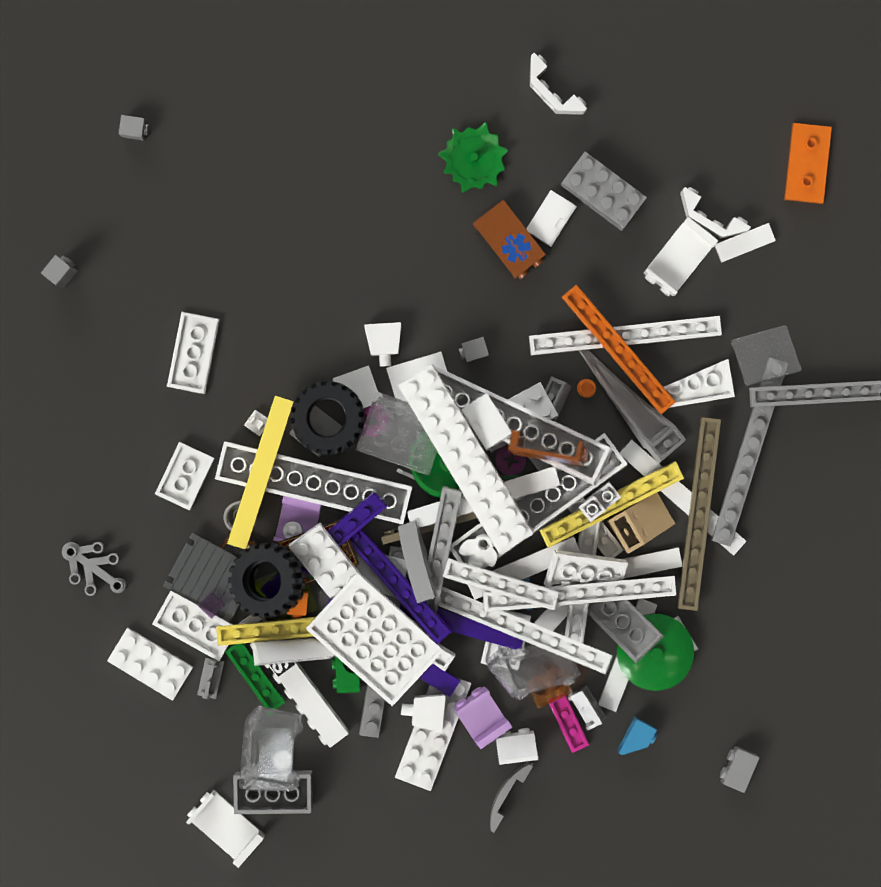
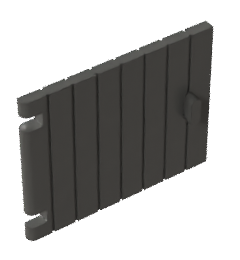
[163,532,259,622]

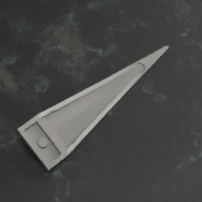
[579,350,686,463]

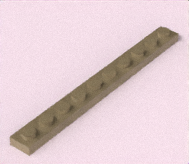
[677,417,721,611]

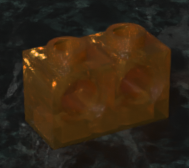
[527,668,573,709]

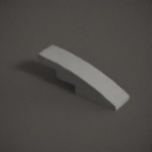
[398,520,437,603]

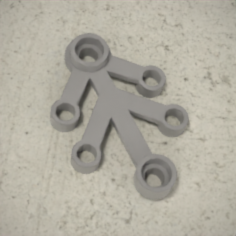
[62,542,127,596]

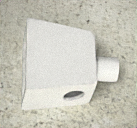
[364,322,402,367]
[401,693,446,733]

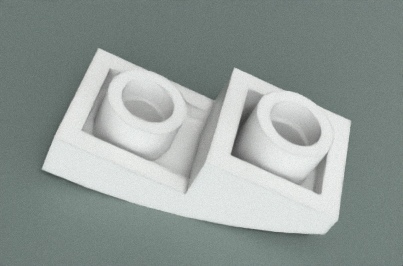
[579,481,621,522]

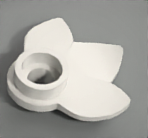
[459,534,497,567]

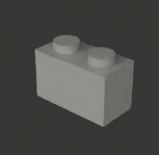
[41,255,78,288]
[719,746,759,793]

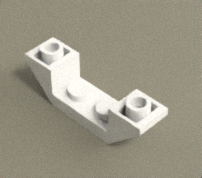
[530,53,587,115]
[680,187,750,239]

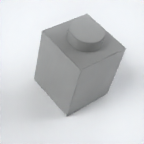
[119,115,149,141]
[459,337,489,362]

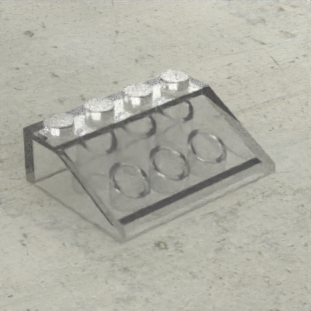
[356,391,438,475]

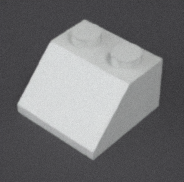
[496,728,538,765]

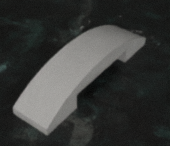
[490,761,533,833]

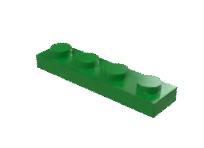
[225,643,286,714]

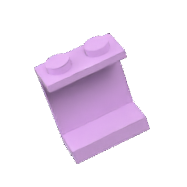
[273,496,322,542]
[453,686,512,749]

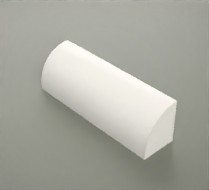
[252,637,334,666]

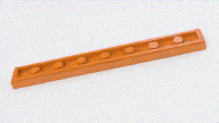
[561,284,676,414]

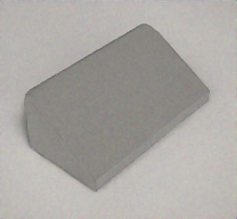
[545,376,572,420]

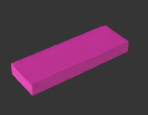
[548,692,589,753]

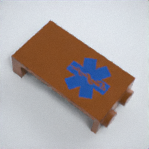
[473,200,546,280]
[508,430,589,467]

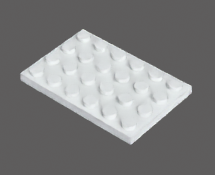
[306,572,444,706]

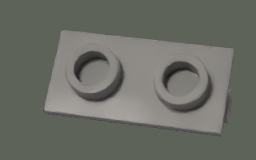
[197,658,224,699]

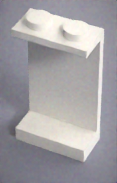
[643,217,718,296]
[186,790,265,868]

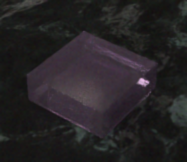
[198,592,225,620]

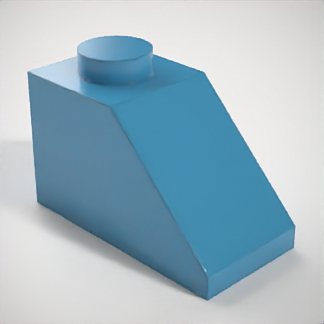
[617,716,658,755]

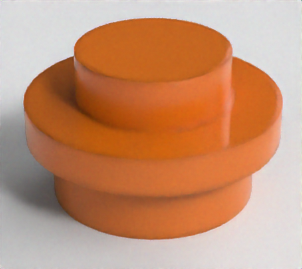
[577,379,596,398]

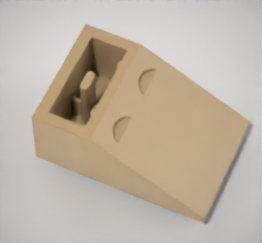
[606,493,675,554]

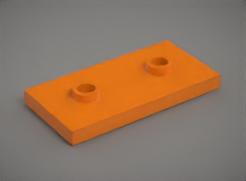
[784,123,832,204]

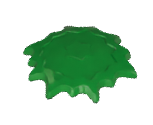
[438,122,508,193]

